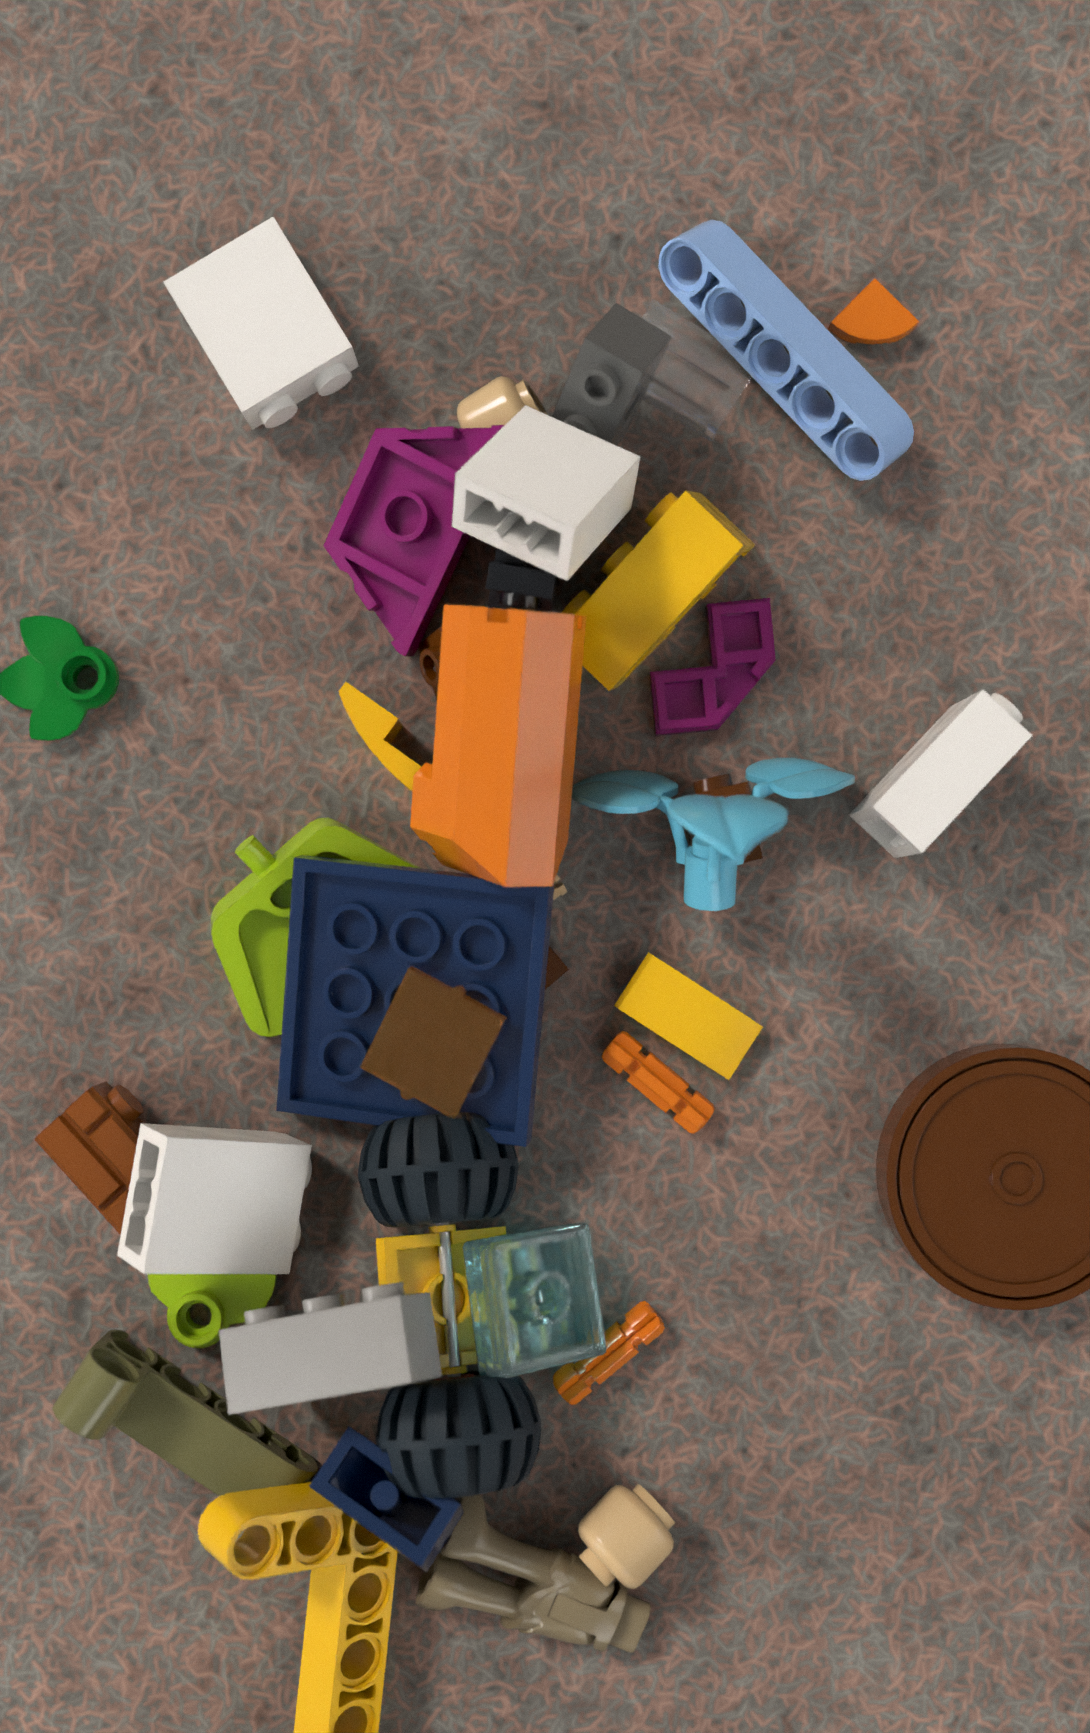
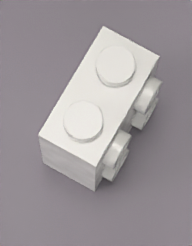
[452,405,640,581]

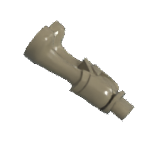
[415,1494,651,1653]

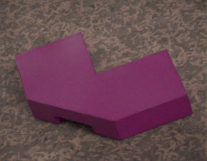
[649,598,776,736]

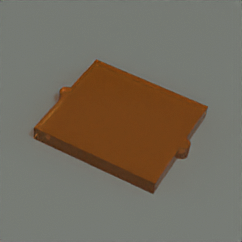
[360,966,507,1119]

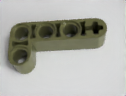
[52,1329,318,1496]

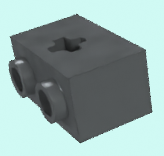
[552,303,672,446]

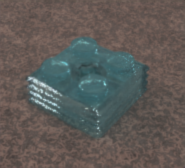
[463,1223,607,1378]

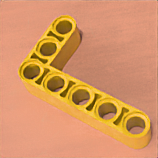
[198,1481,398,1733]

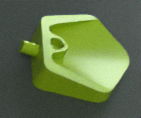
[211,818,420,1037]

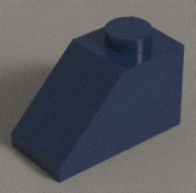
[309,1426,464,1572]

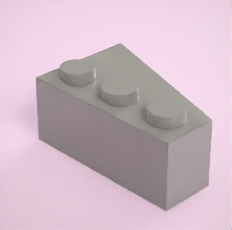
[219,1282,442,1415]

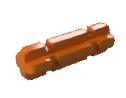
[601,1031,715,1134]
[553,1301,665,1405]

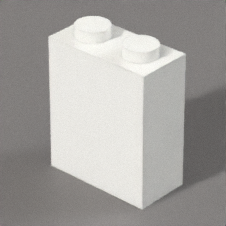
[163,217,359,430]
[849,690,1033,858]
[117,1123,312,1274]

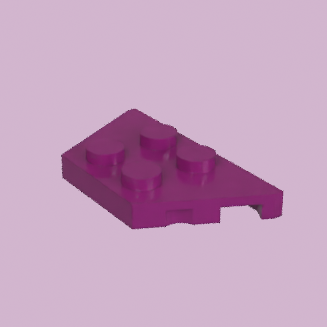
[323,425,504,656]

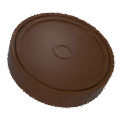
[876,1044,1090,1311]

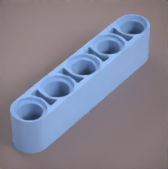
[658,220,914,481]

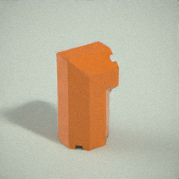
[410,605,586,887]

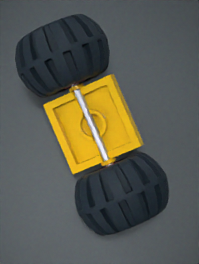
[358,1112,541,1498]

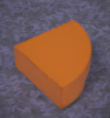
[828,278,919,344]

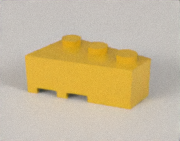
[561,490,755,691]

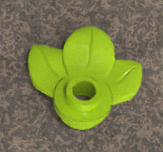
[147,1274,277,1348]

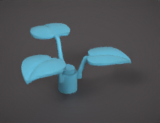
[572,758,855,911]

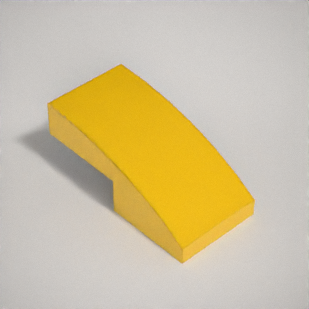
[338,682,421,792]
[614,952,763,1080]

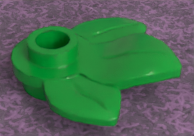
[0,616,119,741]

